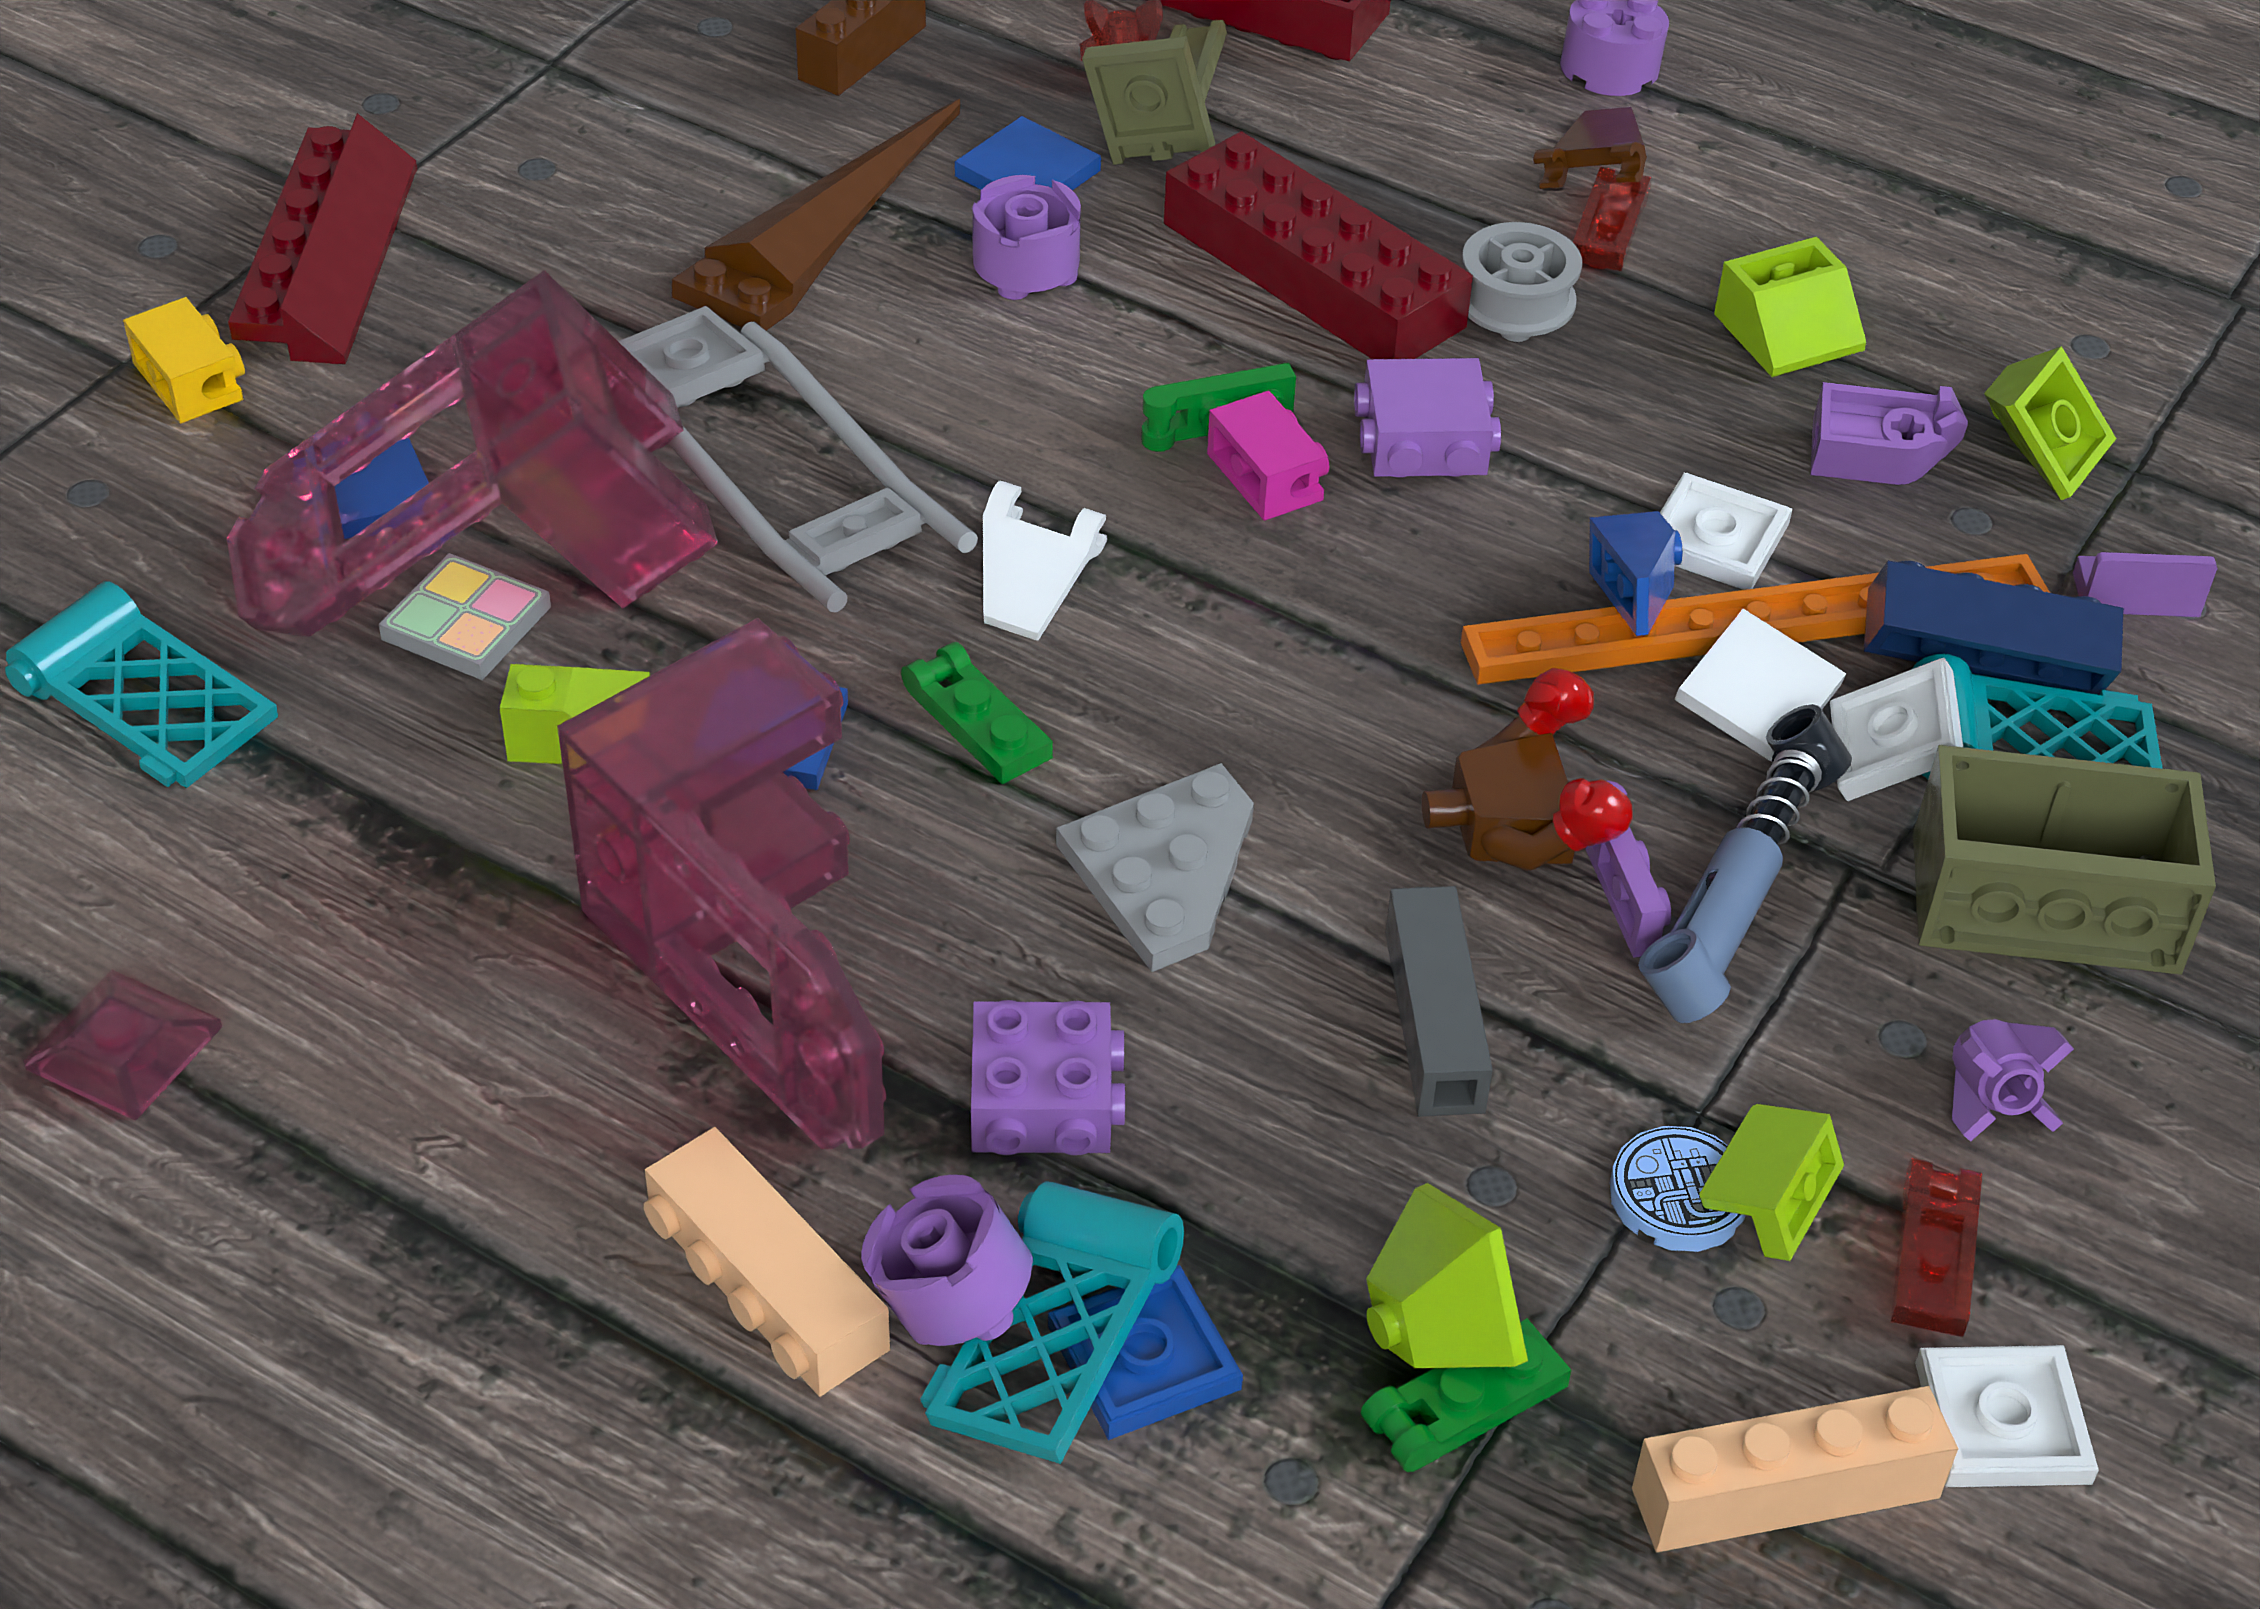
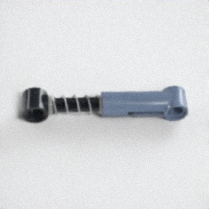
[1638,704,1852,1023]

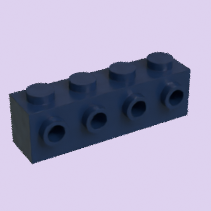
[1864,560,2124,695]

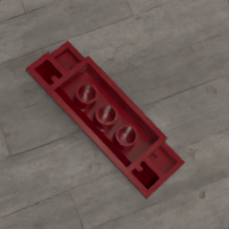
[228,113,417,364]

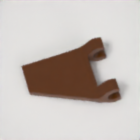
[1533,107,1647,189]

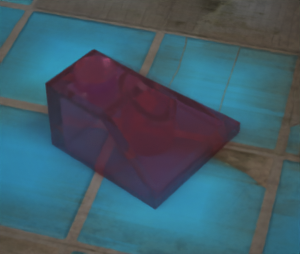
[23,970,222,1121]

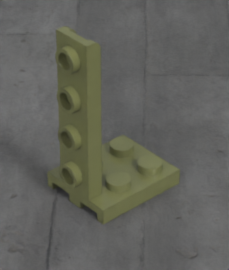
[1082,20,1227,165]

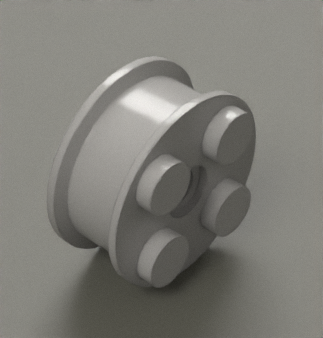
[1462,222,1582,342]

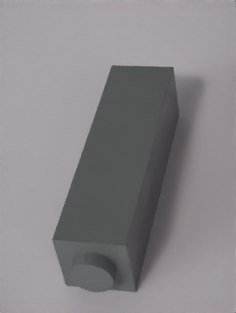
[1385,886,1493,1117]

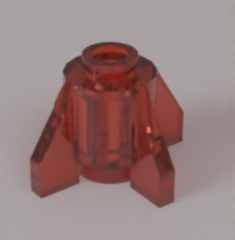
[1079,0,1163,62]

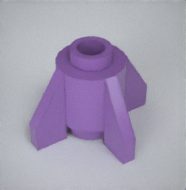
[1952,1019,2074,1141]

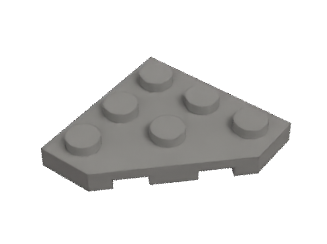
[1056,763,1254,972]

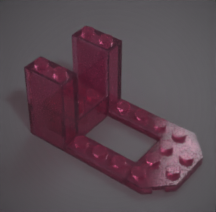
[227,270,718,637]
[557,618,886,1149]

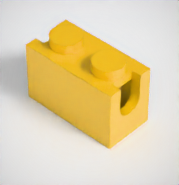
[123,297,245,424]

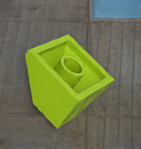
[1984,346,2117,500]
[500,664,651,768]
[1366,1183,1528,1368]

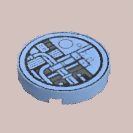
[1610,1126,1746,1252]

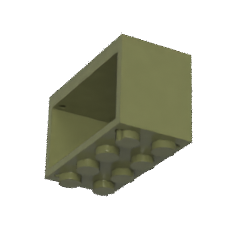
[1913,745,2216,975]

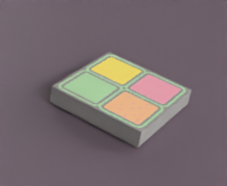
[378,553,551,680]

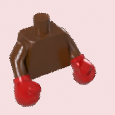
[1422,668,1633,871]

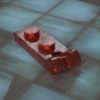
[1573,167,1652,271]
[1891,1158,1982,1337]

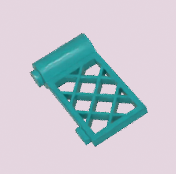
[5,581,278,789]
[1911,654,2162,779]
[920,1181,1184,1464]

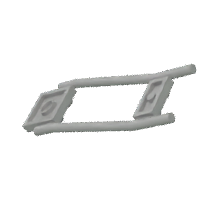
[610,306,978,612]

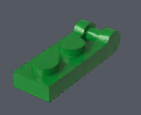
[1141,363,1296,452]
[901,642,1053,785]
[1361,1318,1572,1472]

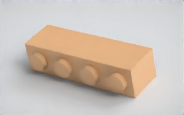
[644,1127,890,1397]
[1632,1386,1958,1553]

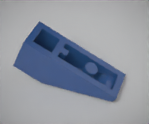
[1589,511,1683,636]

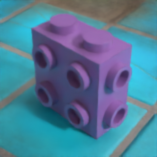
[1354,358,1501,477]
[971,1000,1125,1155]

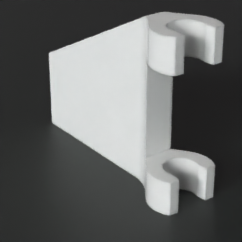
[983,481,1107,641]

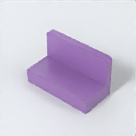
[2073,552,2217,617]

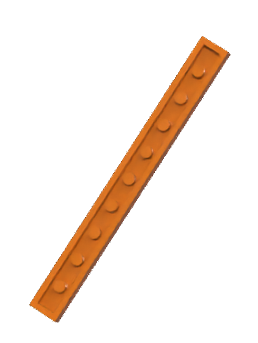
[1461,554,2050,685]

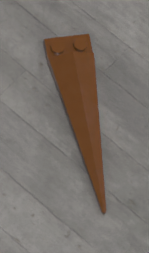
[672,99,960,331]

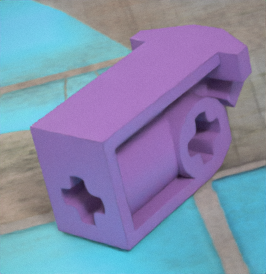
[1811,382,1968,485]

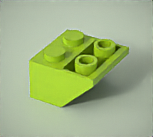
[1714,236,1866,377]

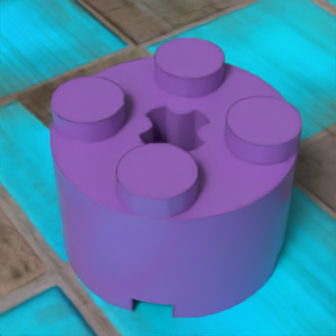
[1560,0,1669,96]
[972,175,1081,300]
[861,1175,1033,1346]

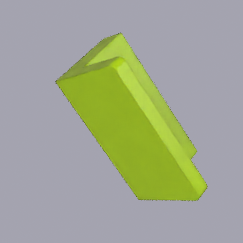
[1699,1104,1844,1261]

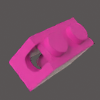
[1207,391,1329,521]

